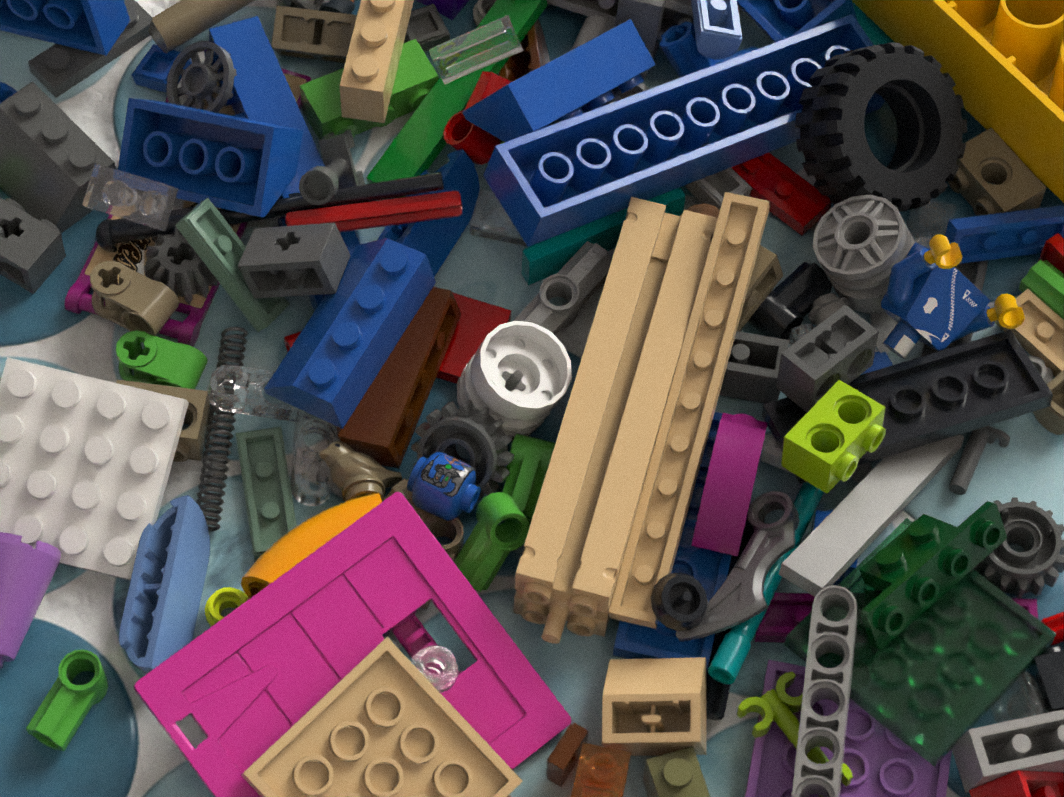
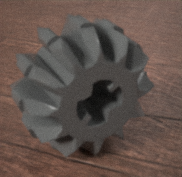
[144,227,218,305]

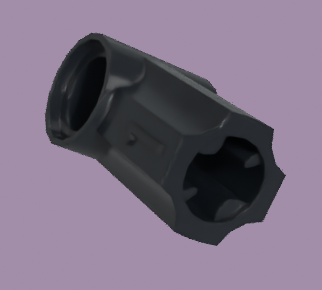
[747,262,832,340]

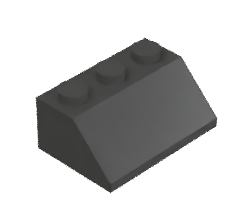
[0,81,120,233]

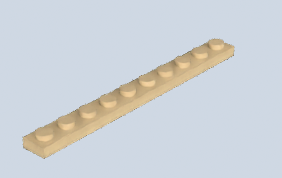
[608,192,770,629]

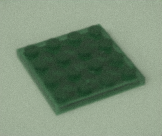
[784,518,1056,767]

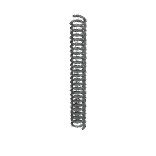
[196,327,248,531]

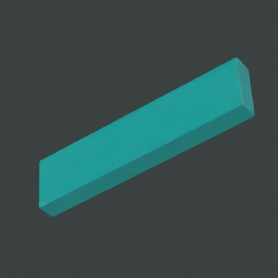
[521,187,686,286]

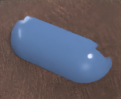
[119,495,210,673]

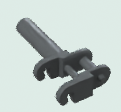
[948,416,1019,495]

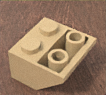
[602,657,707,756]

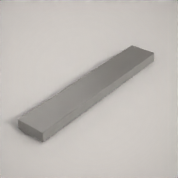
[779,434,964,597]

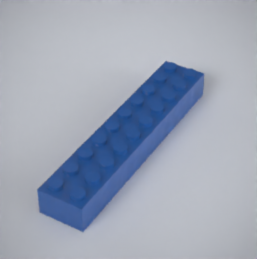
[483,14,885,247]

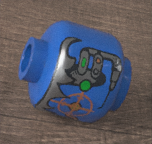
[407,452,481,521]

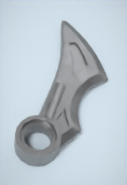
[676,491,799,642]

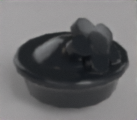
[651,573,708,631]

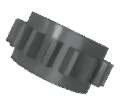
[411,401,514,501]
[971,497,1064,599]

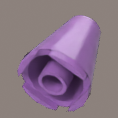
[0,532,61,669]

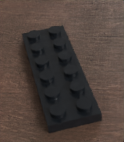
[762,330,1053,484]

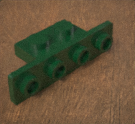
[859,501,1007,650]

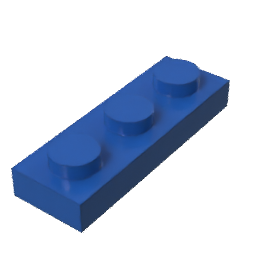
[945,205,1064,264]

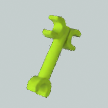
[737,671,853,797]

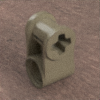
[90,261,179,336]

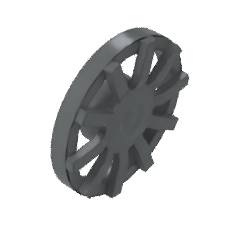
[166,41,237,113]

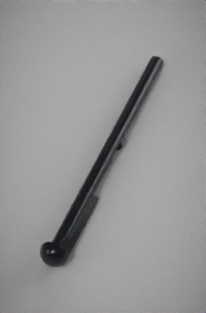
[95,172,444,252]

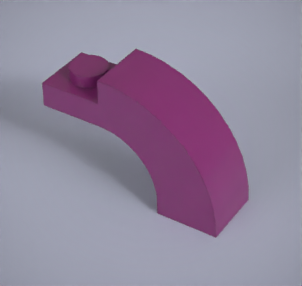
[691,413,768,556]

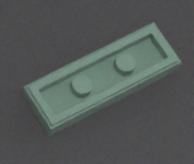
[175,198,290,332]
[236,426,297,563]

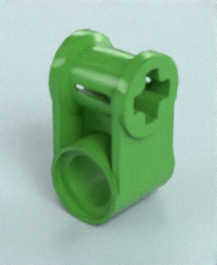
[116,330,208,389]

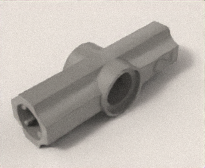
[513,241,612,335]

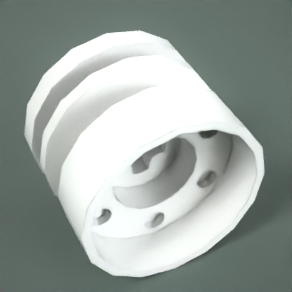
[457,321,572,441]

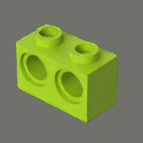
[781,380,886,494]

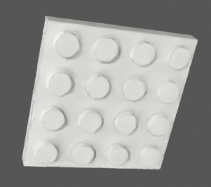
[0,357,189,581]

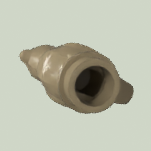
[319,441,403,502]

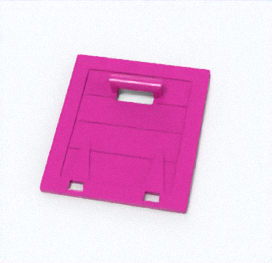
[134,492,572,797]

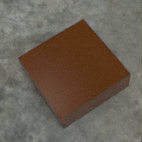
[546,722,589,787]

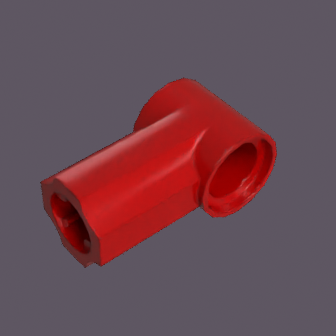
[444,71,511,165]

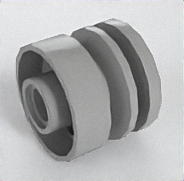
[813,194,915,314]

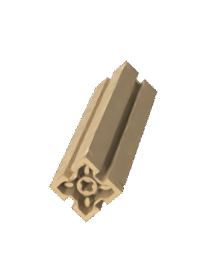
[513,197,718,644]

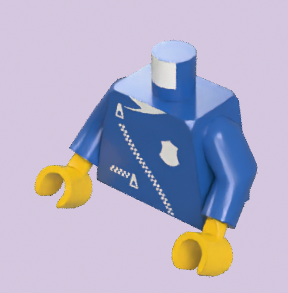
[881,234,1025,359]

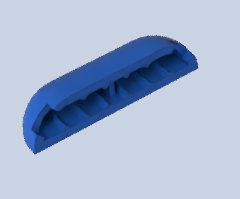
[377,149,480,277]

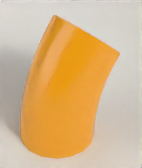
[241,492,382,599]

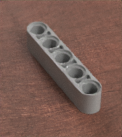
[792,585,857,797]

